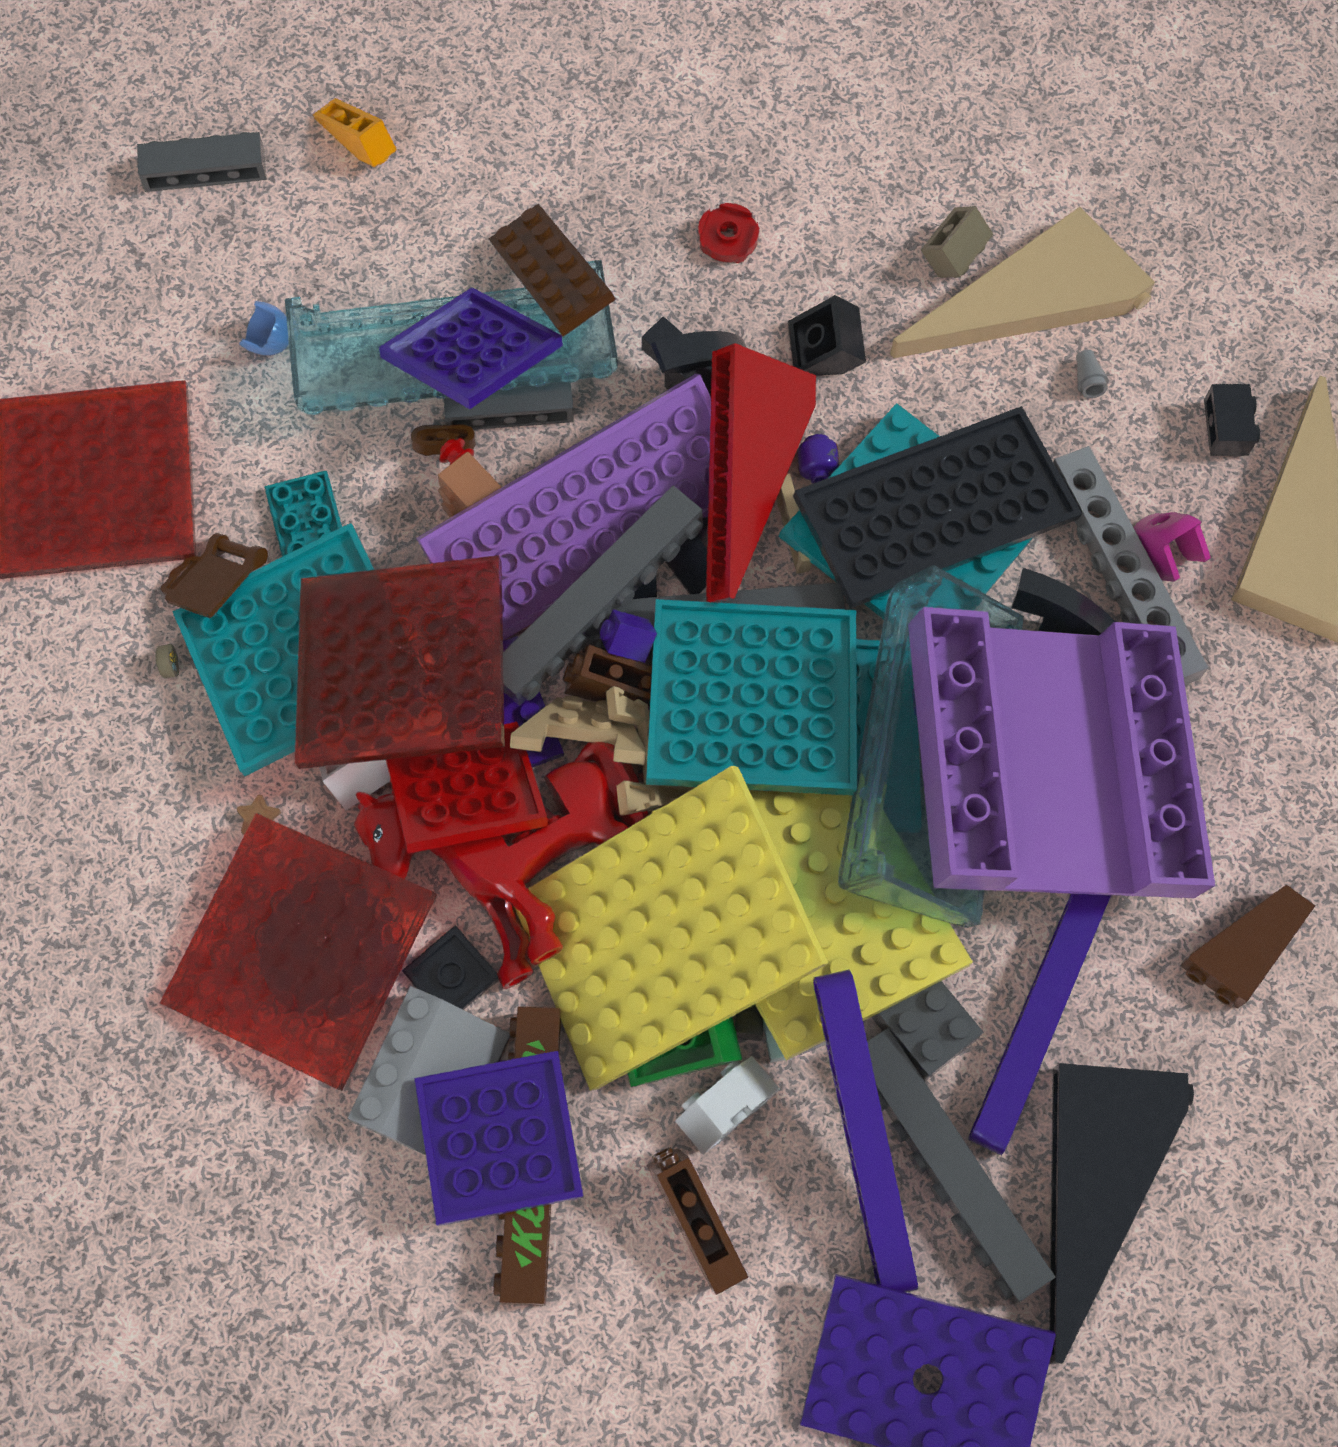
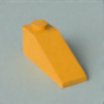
[313,98,397,167]

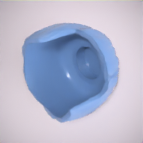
[239,301,292,355]

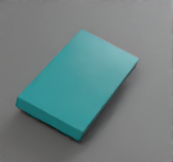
[264,470,342,557]

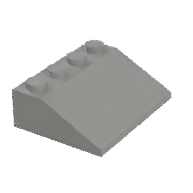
[348,986,510,1155]

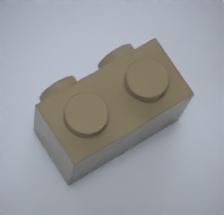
[921,206,994,278]

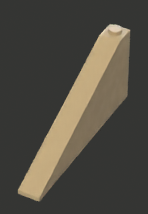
[890,207,1155,358]
[1231,376,1338,643]

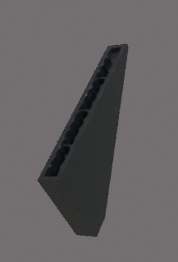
[1049,1063,1194,1364]

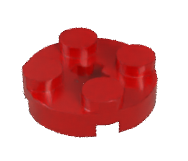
[698,203,759,263]

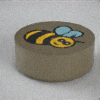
[155,644,179,679]

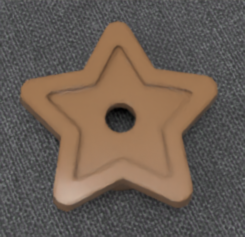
[237,794,281,836]

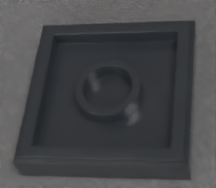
[402,925,499,1010]

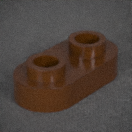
[411,424,476,456]

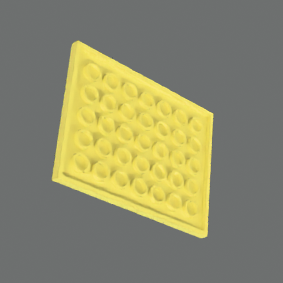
[515,766,829,1090]
[651,770,973,1061]

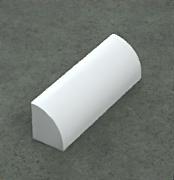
[319,692,448,810]

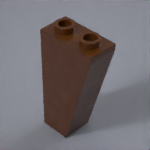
[563,645,652,710]
[1180,884,1316,1009]
[647,1147,748,1295]

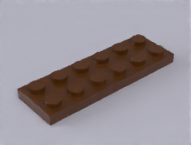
[489,203,616,337]

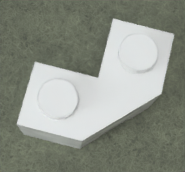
[675,1056,780,1154]

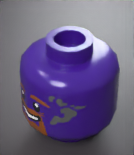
[797,434,840,484]

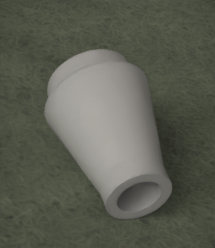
[1076,350,1109,398]

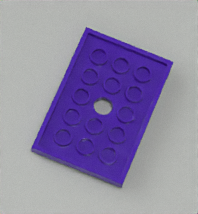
[800,1274,1056,1447]

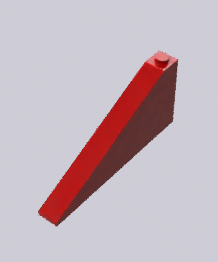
[706,343,816,603]

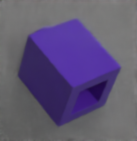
[600,609,657,663]

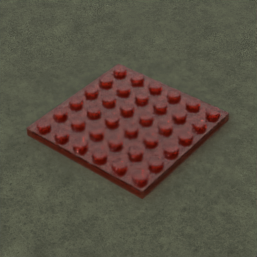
[0,380,197,579]
[295,555,504,769]
[160,813,437,1091]

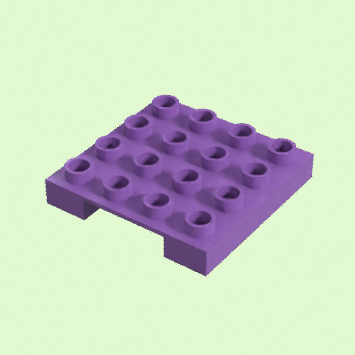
[908,607,1215,898]

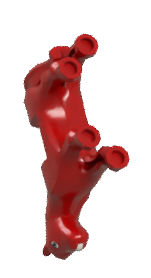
[354,742,649,989]

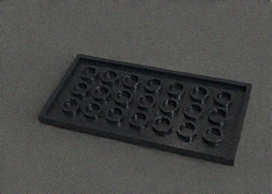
[793,406,1082,608]

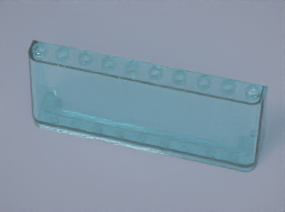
[285,260,618,415]
[838,565,1024,928]

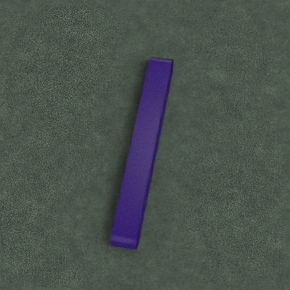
[968,894,1111,1156]
[813,969,918,1292]

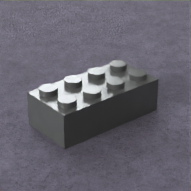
[871,981,984,1082]

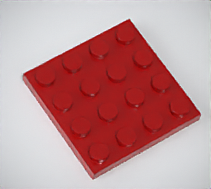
[383,722,548,853]

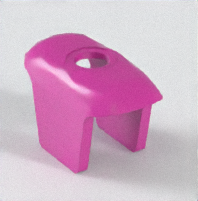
[1133,512,1211,582]

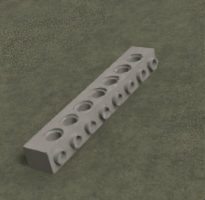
[1054,446,1208,685]

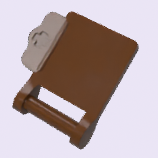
[160,533,268,618]

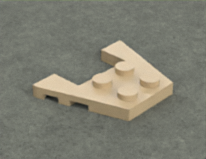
[606,686,695,815]
[510,696,646,765]

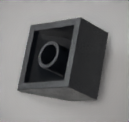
[788,295,866,376]

